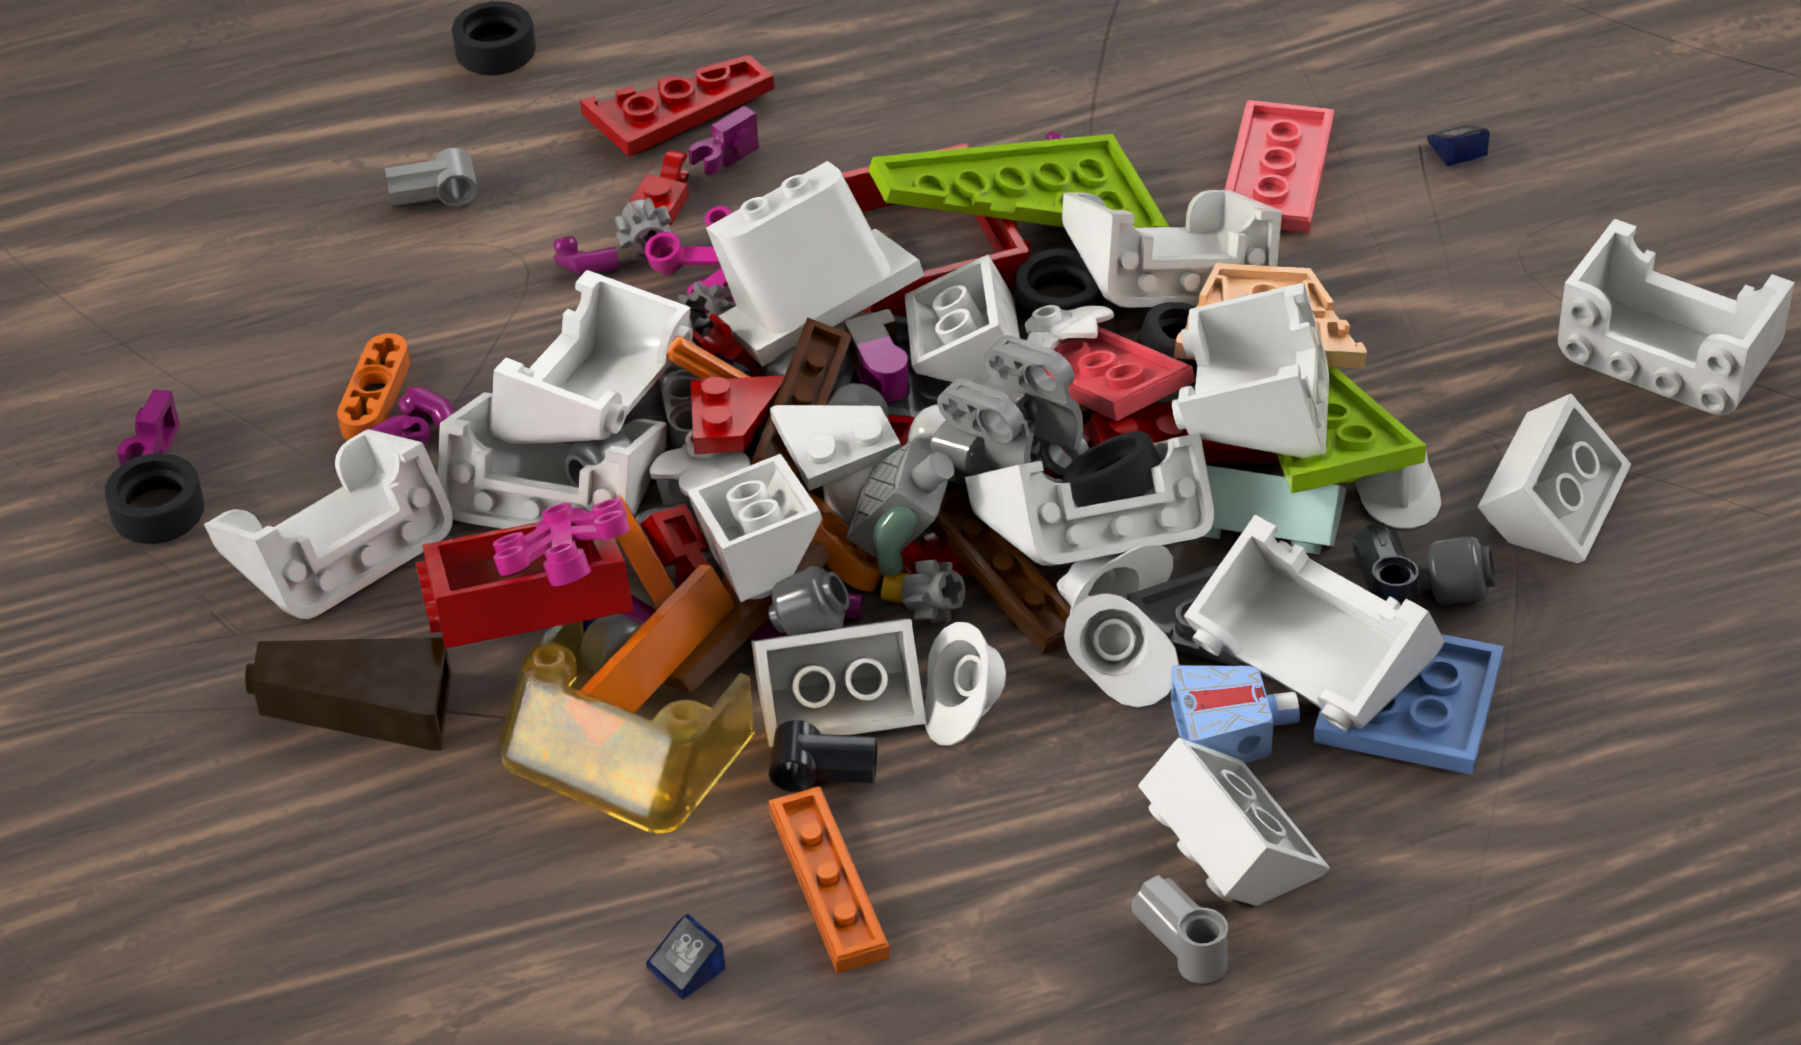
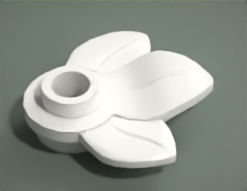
[1025,305,1114,350]
[650,431,750,497]

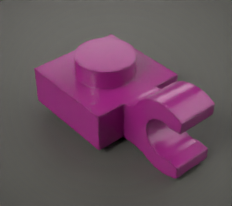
[688,105,759,176]
[117,389,180,466]

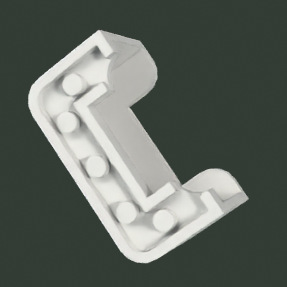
[1558,219,1795,416]

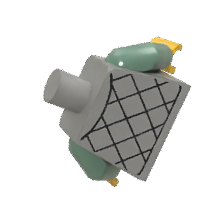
[846,442,955,604]

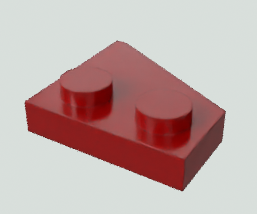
[690,375,785,454]

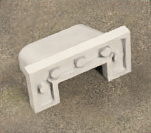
[706,161,924,366]

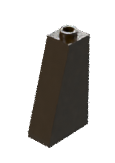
[245,637,452,750]

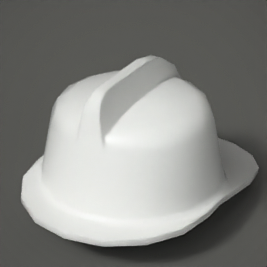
[1355,452,1441,530]
[1057,544,1173,614]
[1064,593,1179,707]
[924,622,1006,746]

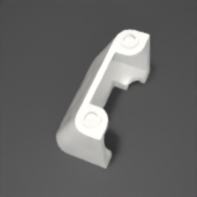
[1062,190,1282,308]
[491,270,693,445]
[1172,282,1329,459]
[437,392,667,542]
[204,429,453,619]
[965,433,1214,566]
[1184,515,1444,731]

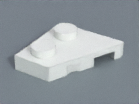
[770,405,901,491]

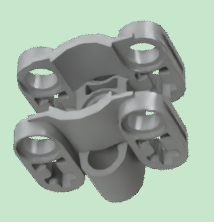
[930,335,1089,491]

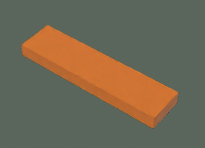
[567,564,736,745]
[769,786,890,974]

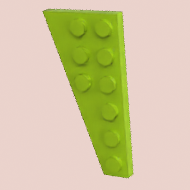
[868,134,1169,228]
[1276,367,1426,494]

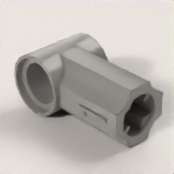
[385,148,477,207]
[1131,875,1228,984]

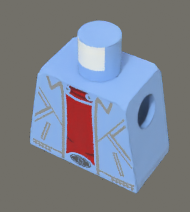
[1171,666,1300,763]

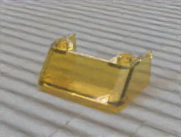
[499,621,755,834]

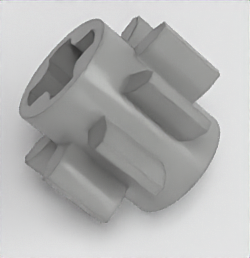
[614,198,672,256]
[678,282,736,335]
[901,559,965,623]

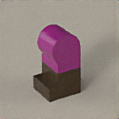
[844,309,909,402]

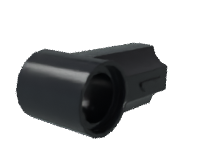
[1353,523,1419,605]
[768,720,878,792]

